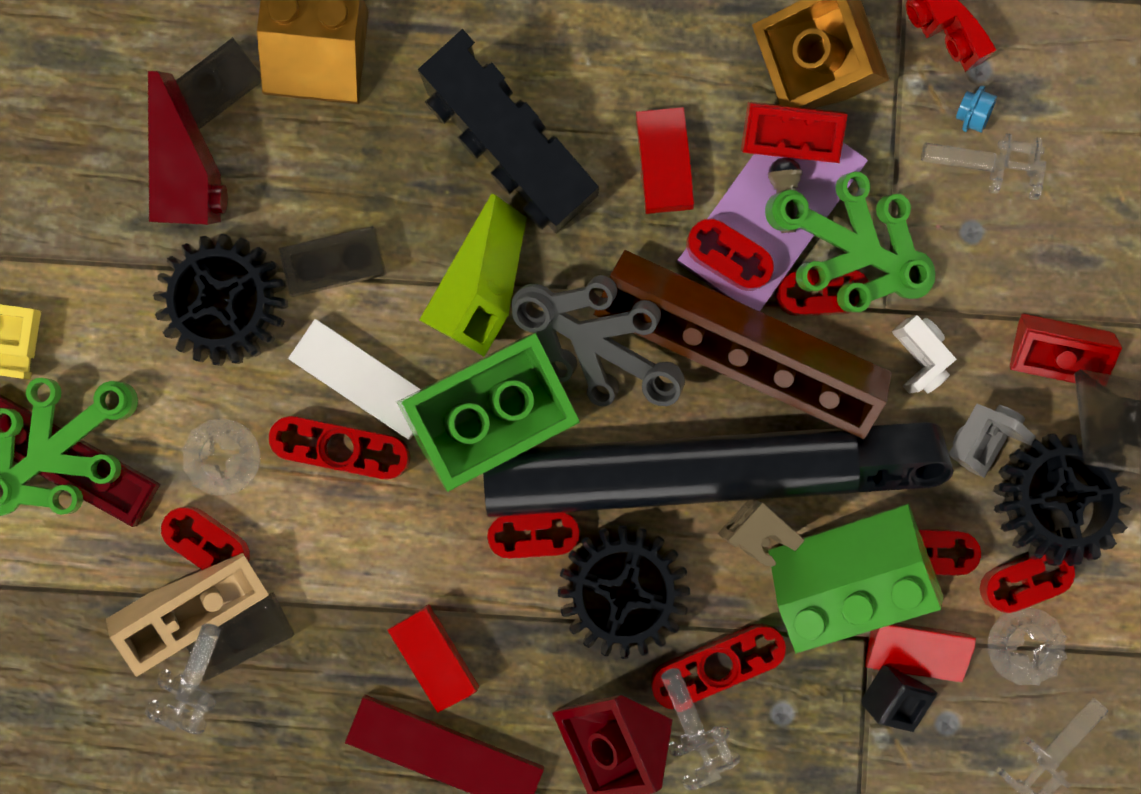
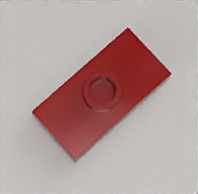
[741,102,848,163]

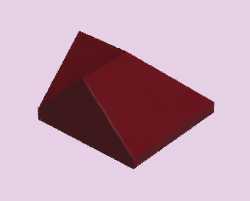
[552,695,673,794]

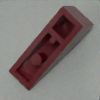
[148,71,228,225]

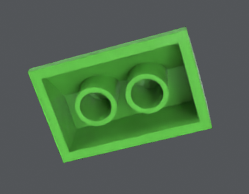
[397,333,580,492]
[768,503,944,654]

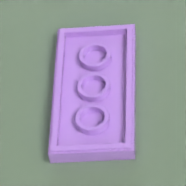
[677,143,868,311]

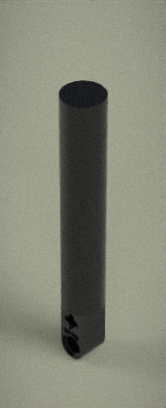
[483,422,954,517]

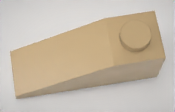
[106,553,269,677]

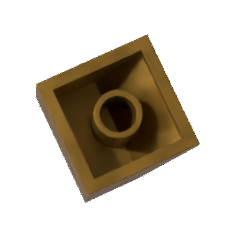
[257,0,369,104]
[752,0,890,109]

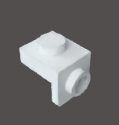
[891,315,957,394]

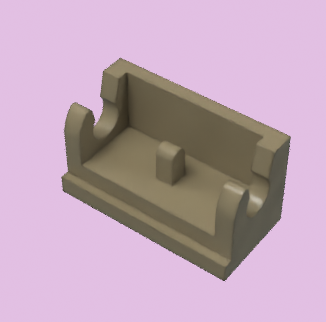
[718,500,805,566]

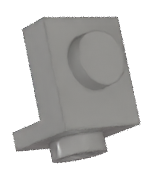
[949,404,1036,478]

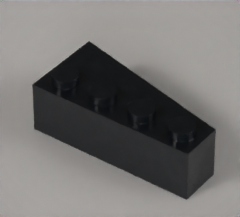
[418,29,599,234]

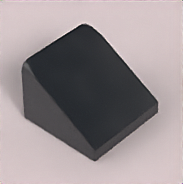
[861,665,938,732]

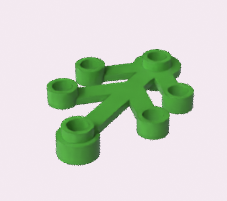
[765,172,935,312]
[0,378,138,516]

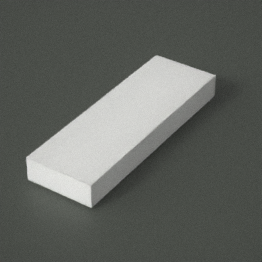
[288,319,421,440]

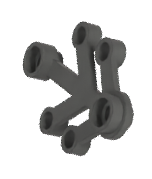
[512,275,685,406]

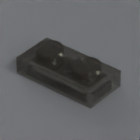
[279,226,387,297]

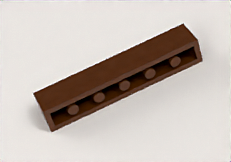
[593,250,892,439]

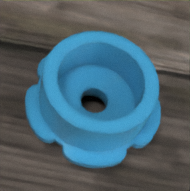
[956,86,997,133]

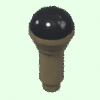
[768,157,802,233]

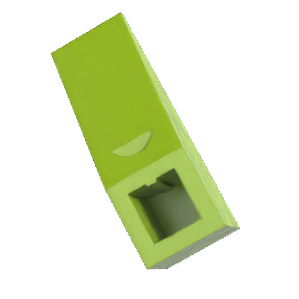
[419,193,527,357]

